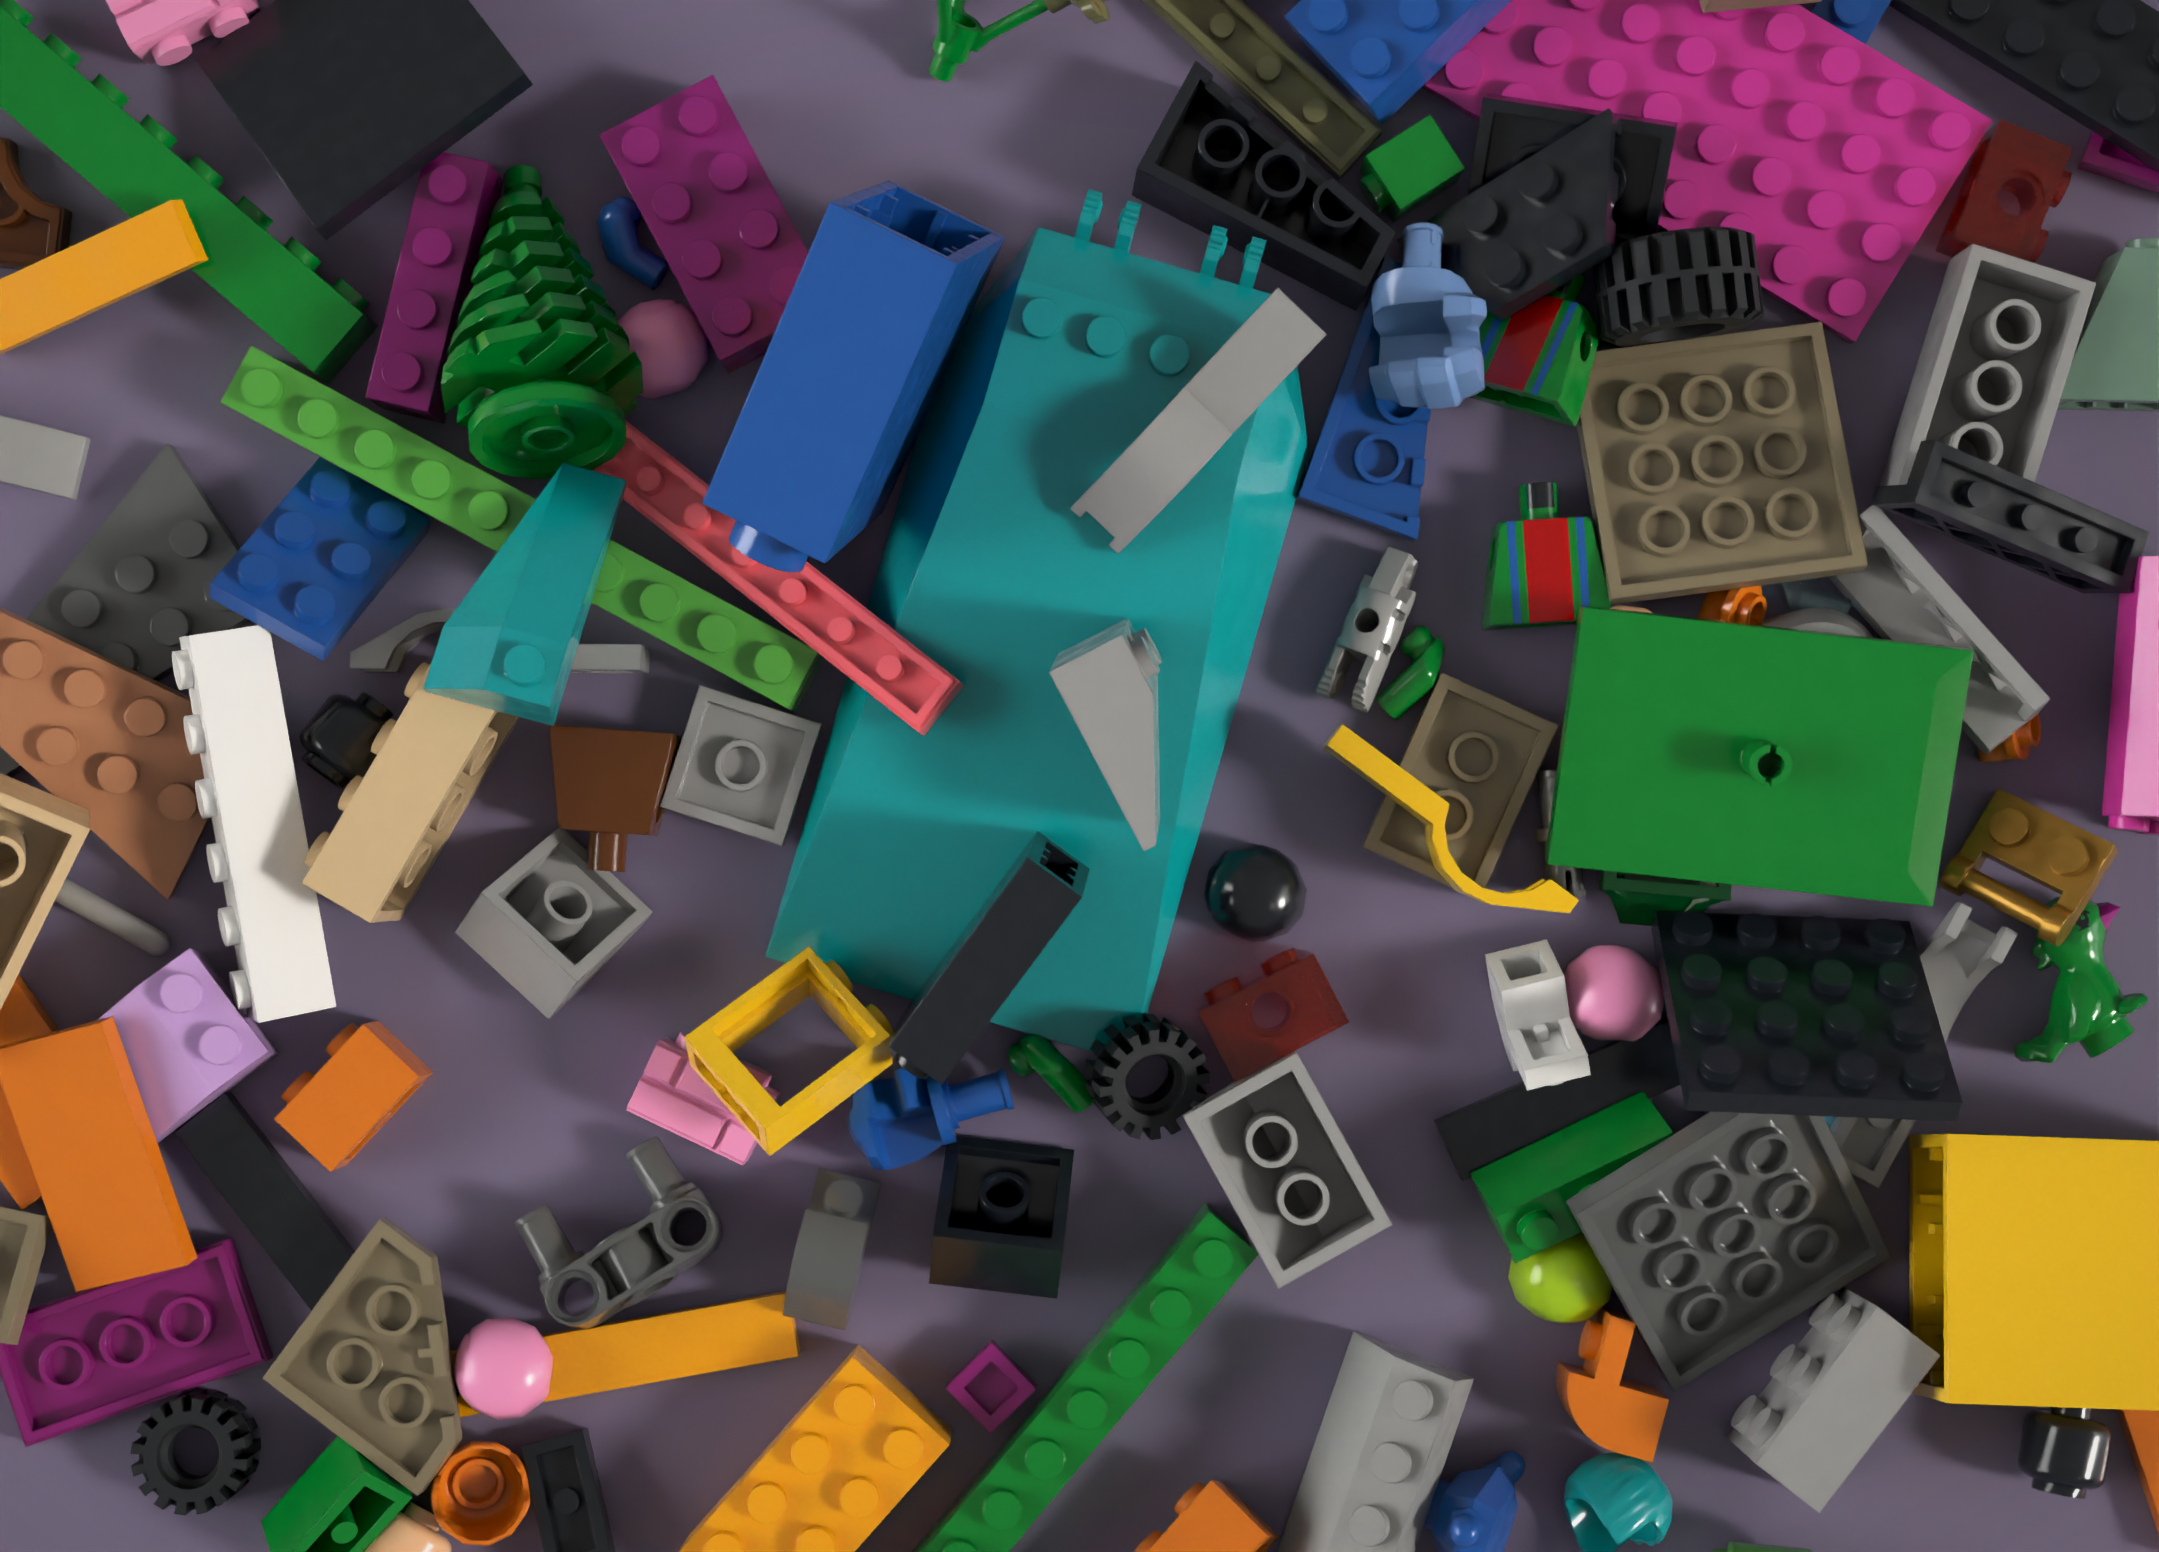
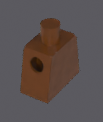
[550,725,681,872]

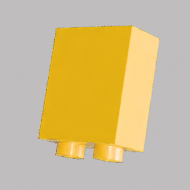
[1909,1134,2159,1411]

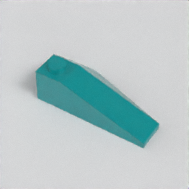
[424,463,627,726]

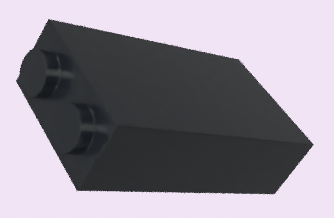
[888,831,1090,1085]

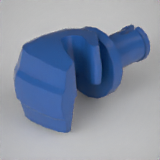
[847,1068,1014,1170]

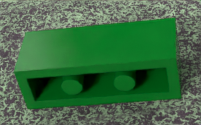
[1470,1091,1674,1263]

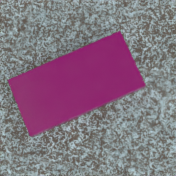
[0,1237,274,1447]

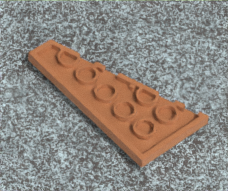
[0,607,211,900]

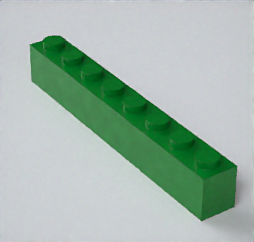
[0,0,378,383]
[912,1203,1259,1552]

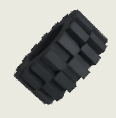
[1084,1013,1210,1140]
[130,1389,261,1515]

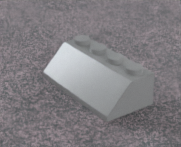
[1277,1331,1474,1552]

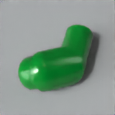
[1376,625,1446,720]
[1007,1034,1093,1113]

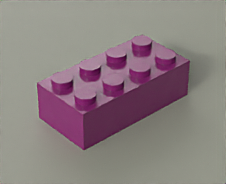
[600,75,808,374]

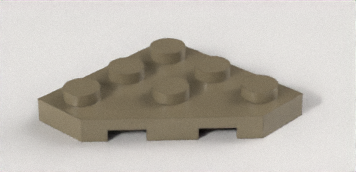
[262,1217,463,1496]

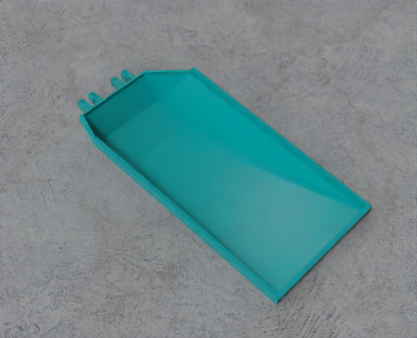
[765,189,1309,1052]

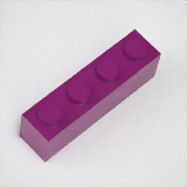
[365,152,503,424]

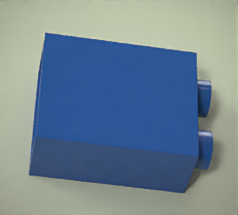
[702,180,1005,573]

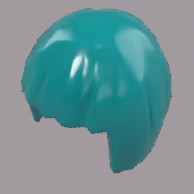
[1564,1452,1673,1552]

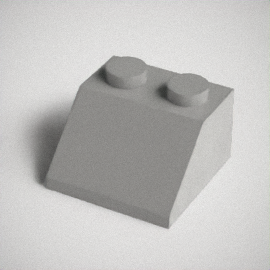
[455,827,653,1019]

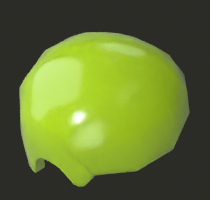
[1508,1232,1612,1323]

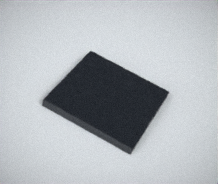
[196,0,533,240]

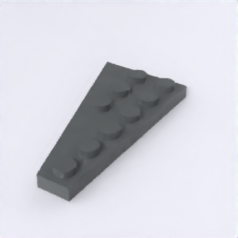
[0,443,251,778]

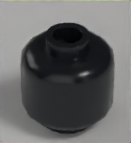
[300,692,393,789]
[2018,1407,2112,1499]

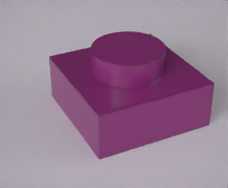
[946,1339,1037,1434]

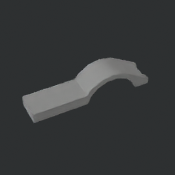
[1070,288,1327,554]
[350,608,650,674]
[1830,902,2018,1188]

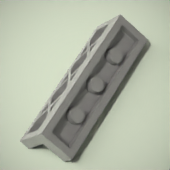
[1828,505,2050,755]

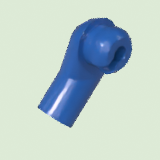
[597,197,669,290]

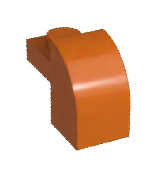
[1556,1307,1669,1462]

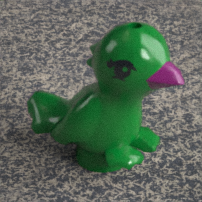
[2014,896,2148,1063]

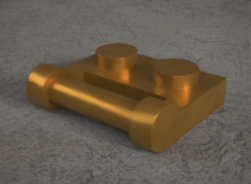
[1940,788,2118,947]

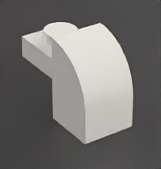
[1485,939,1591,1091]

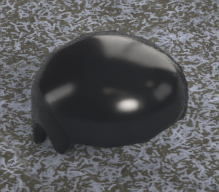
[1204,843,1307,942]

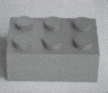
[1727,1287,1941,1513]

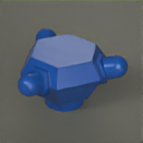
[1423,1451,1525,1552]

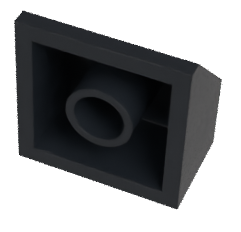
[929,1136,1074,1299]

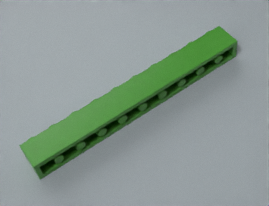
[220,346,824,712]

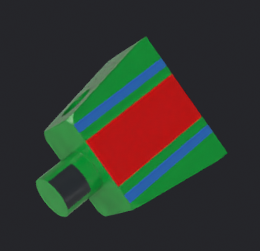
[1468,274,1600,427]
[1481,482,1612,630]

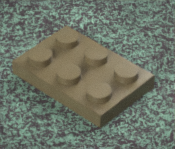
[1361,672,1558,889]

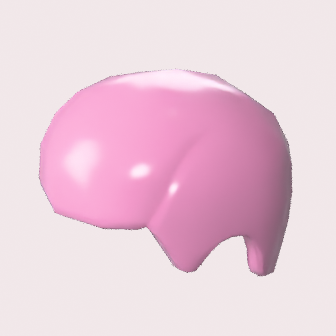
[616,299,708,400]
[1564,945,1665,1042]
[454,1317,553,1420]

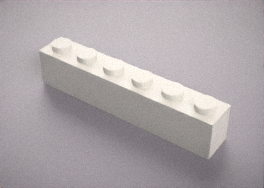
[172,625,336,1023]

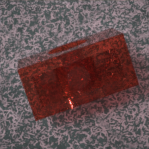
[1935,120,2073,263]
[1196,947,1349,1082]

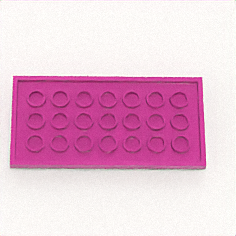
[1421,0,1993,344]

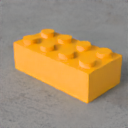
[679,1344,953,1552]

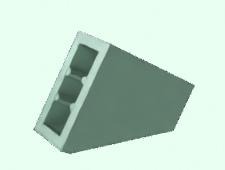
[2057,238,2159,412]

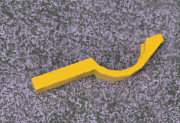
[1322,724,1579,913]

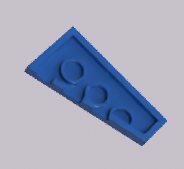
[1296,257,1431,542]

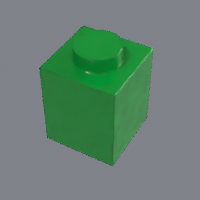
[1358,115,1465,223]

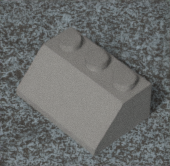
[1182,1048,1392,1289]

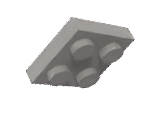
[660,685,823,846]

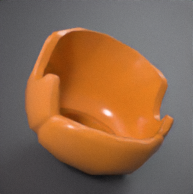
[430,1440,531,1546]

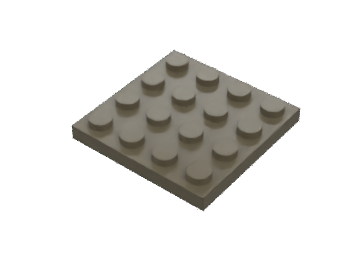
[1577,322,1868,605]

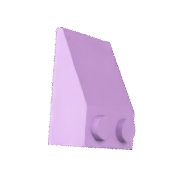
[98,948,279,1143]

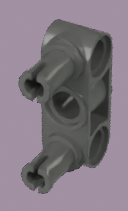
[514,1137,723,1329]

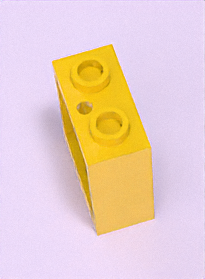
[684,947,894,1156]

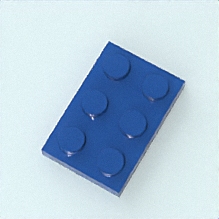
[209,457,430,661]

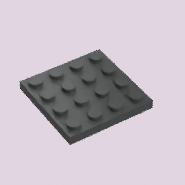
[1566,1112,1891,1391]

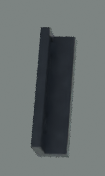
[1872,440,2149,593]

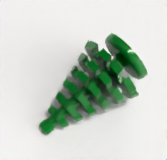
[441,164,643,479]

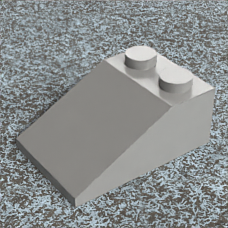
[1049,618,1163,851]

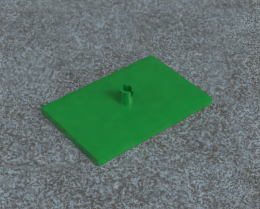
[1545,605,1974,907]

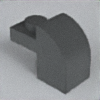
[783,1168,881,1330]

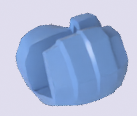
[1369,222,1487,409]

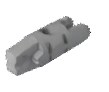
[1316,547,1418,713]

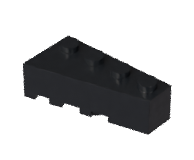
[1132,61,1396,311]

